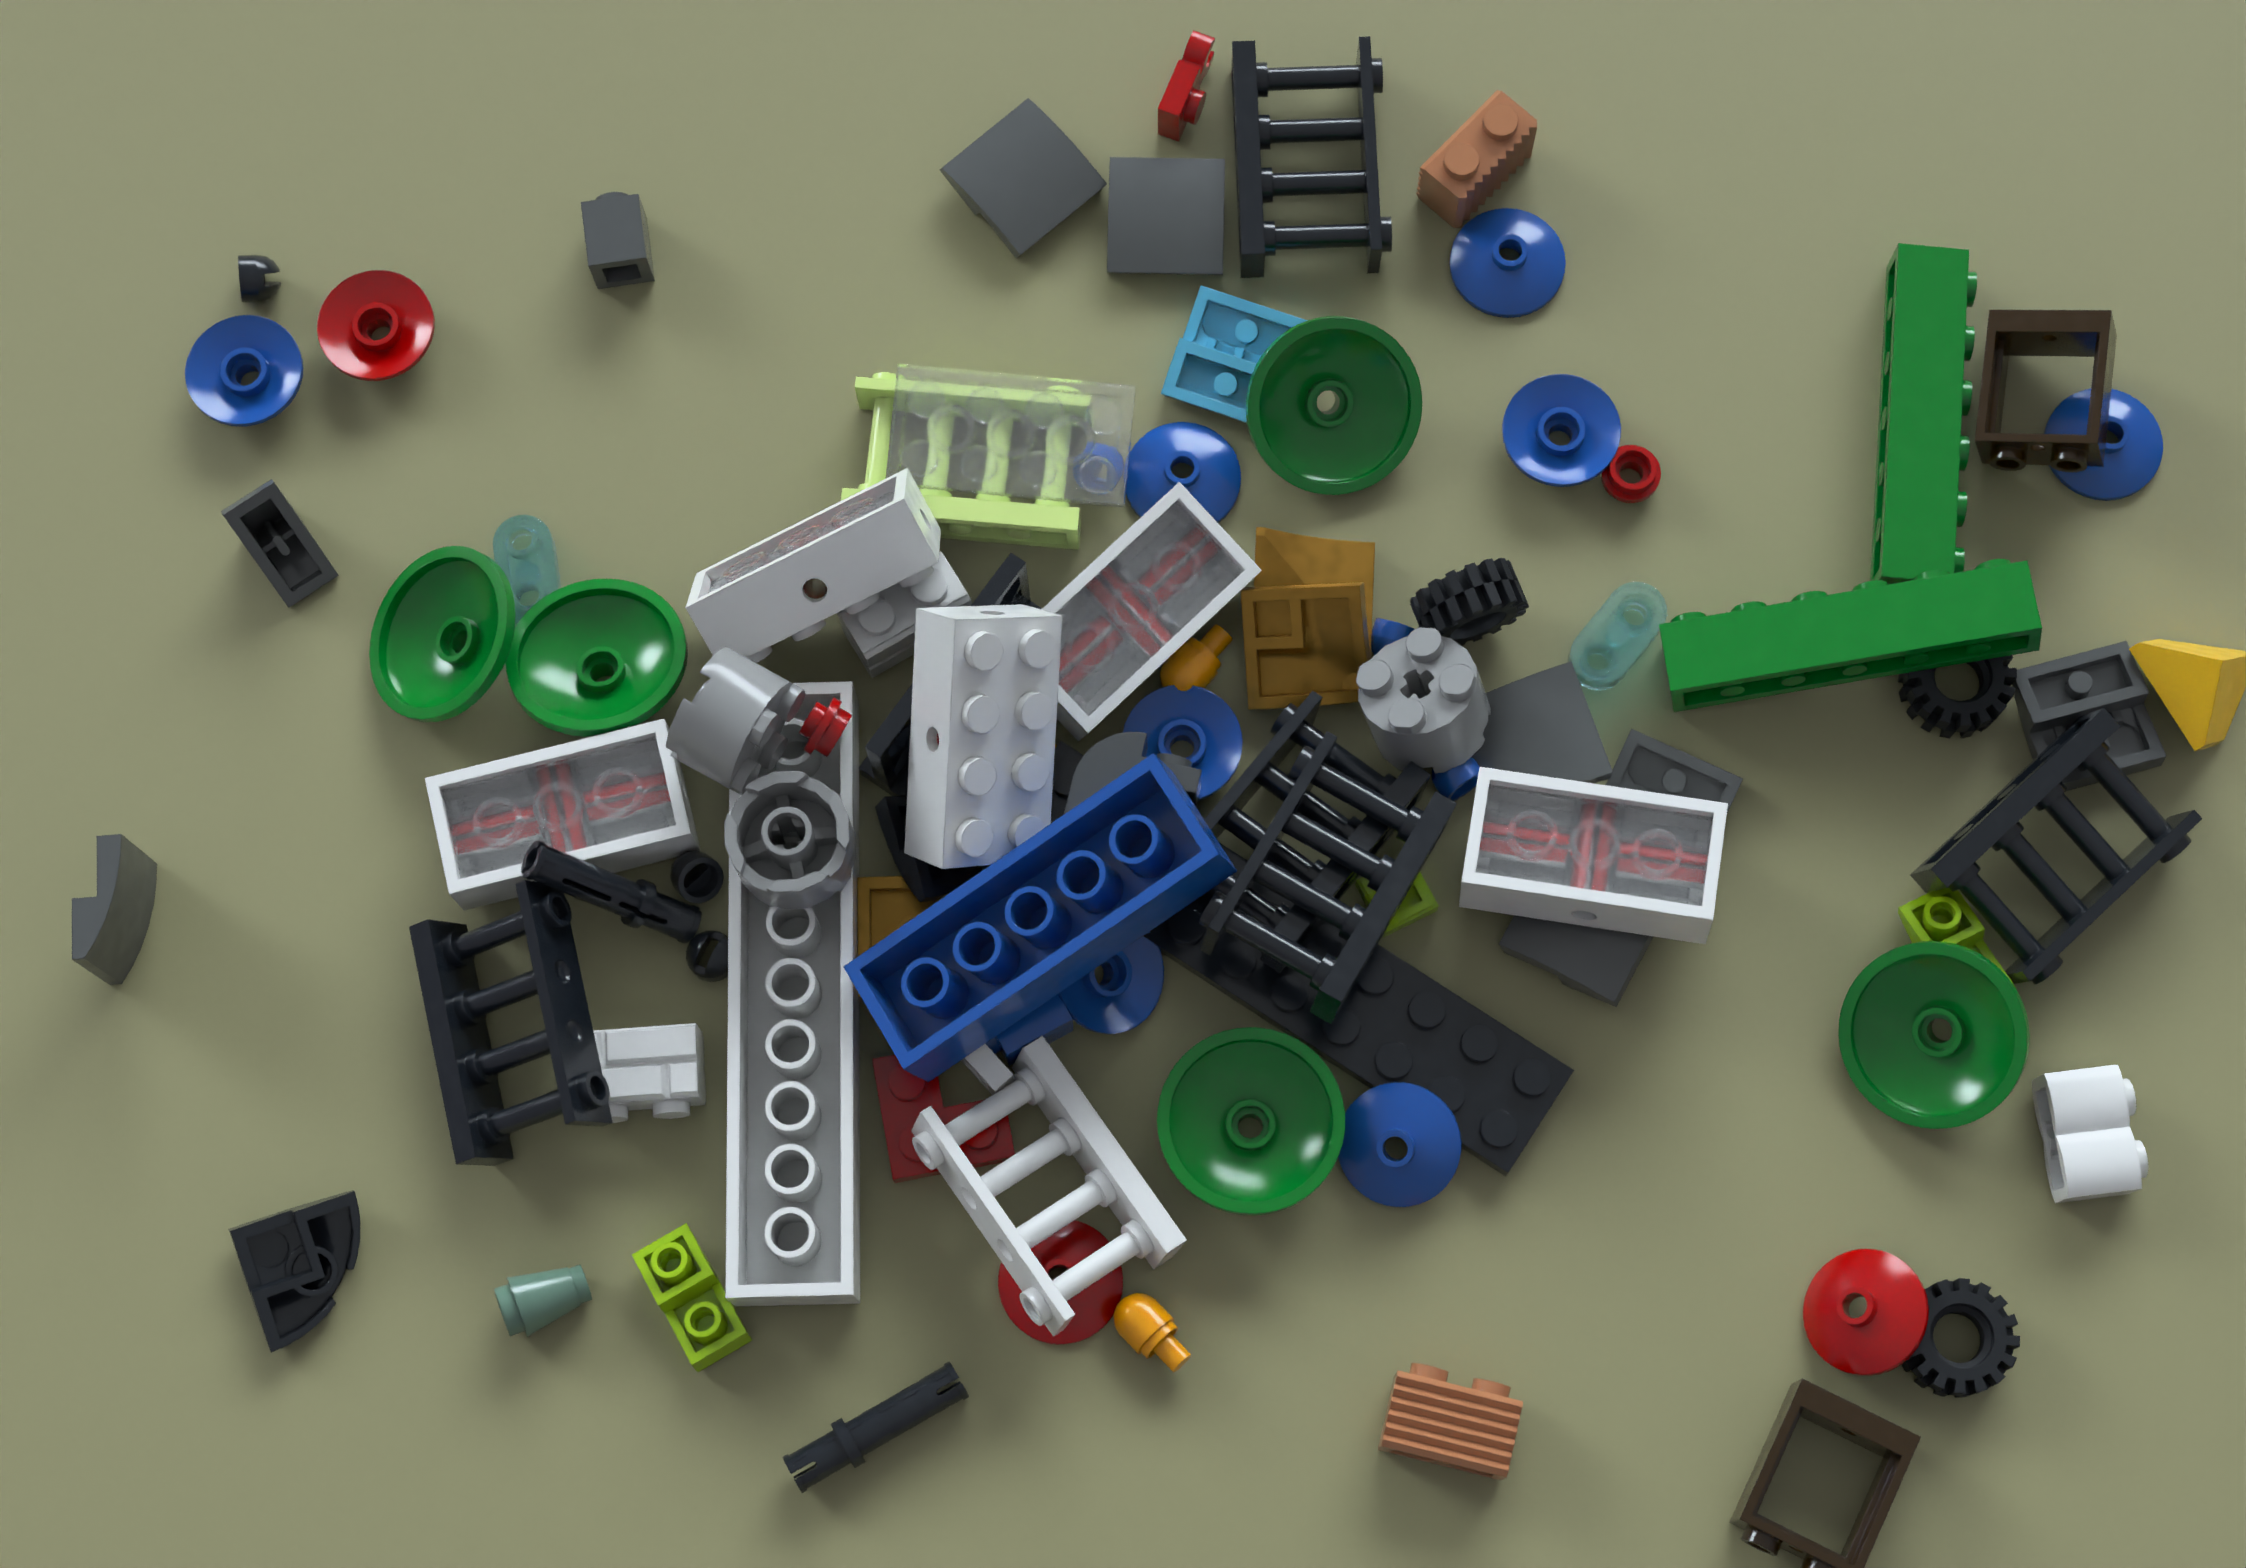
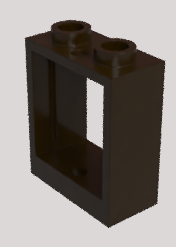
[1975,310,2117,472]
[1729,1378,1921,1568]

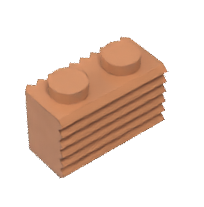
[1416,90,1537,228]
[1378,1363,1523,1481]

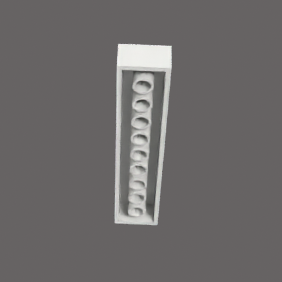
[725,681,860,1307]

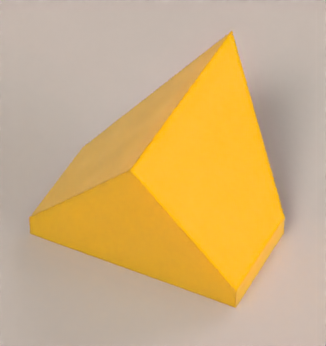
[2129,639,2246,751]

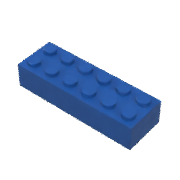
[843,753,1237,1082]

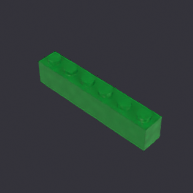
[1870,243,1977,584]
[1659,559,2042,712]

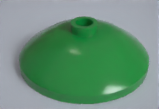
[1246,316,1423,495]
[369,546,515,722]
[505,579,688,737]
[1838,941,2030,1129]
[1157,1027,1345,1216]

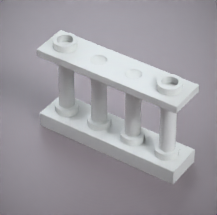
[911,1036,1187,1337]

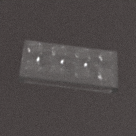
[886,363,1136,507]

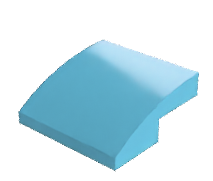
[1161,285,1308,423]

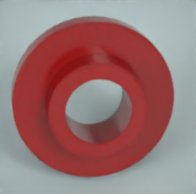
[1601,445,1661,503]
[798,697,852,757]

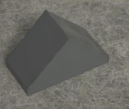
[221,479,339,608]

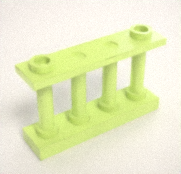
[841,372,1093,550]

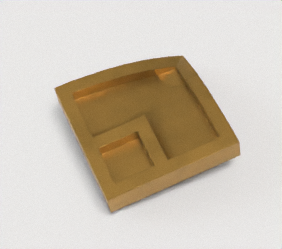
[1254,527,1375,653]
[1241,582,1371,710]

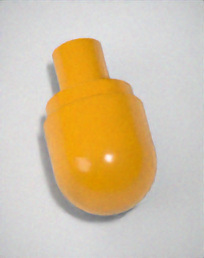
[1160,624,1233,691]
[1114,1293,1191,1373]

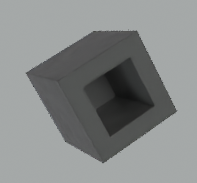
[581,192,655,289]

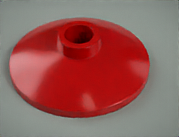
[317,270,435,381]
[998,1220,1123,1345]
[1803,1249,1929,1376]

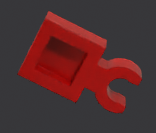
[1158,30,1215,142]

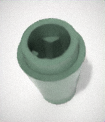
[494,1264,592,1337]

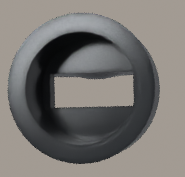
[238,255,281,302]
[670,851,724,903]
[686,930,728,982]

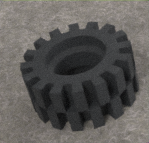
[1410,558,1529,646]
[1898,655,2017,739]
[1901,1278,2020,1398]

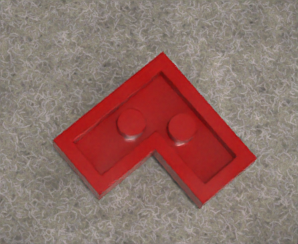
[872,1054,1015,1183]

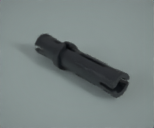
[521,840,702,944]
[782,1361,969,1493]

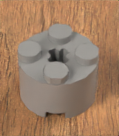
[1356,627,1491,773]
[666,647,805,795]
[724,771,856,909]

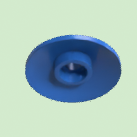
[1449,208,1566,318]
[185,315,303,427]
[1502,374,1621,487]
[2044,389,2163,501]
[1124,422,1241,523]
[1122,685,1243,800]
[1058,931,1164,1034]
[1338,1082,1462,1207]

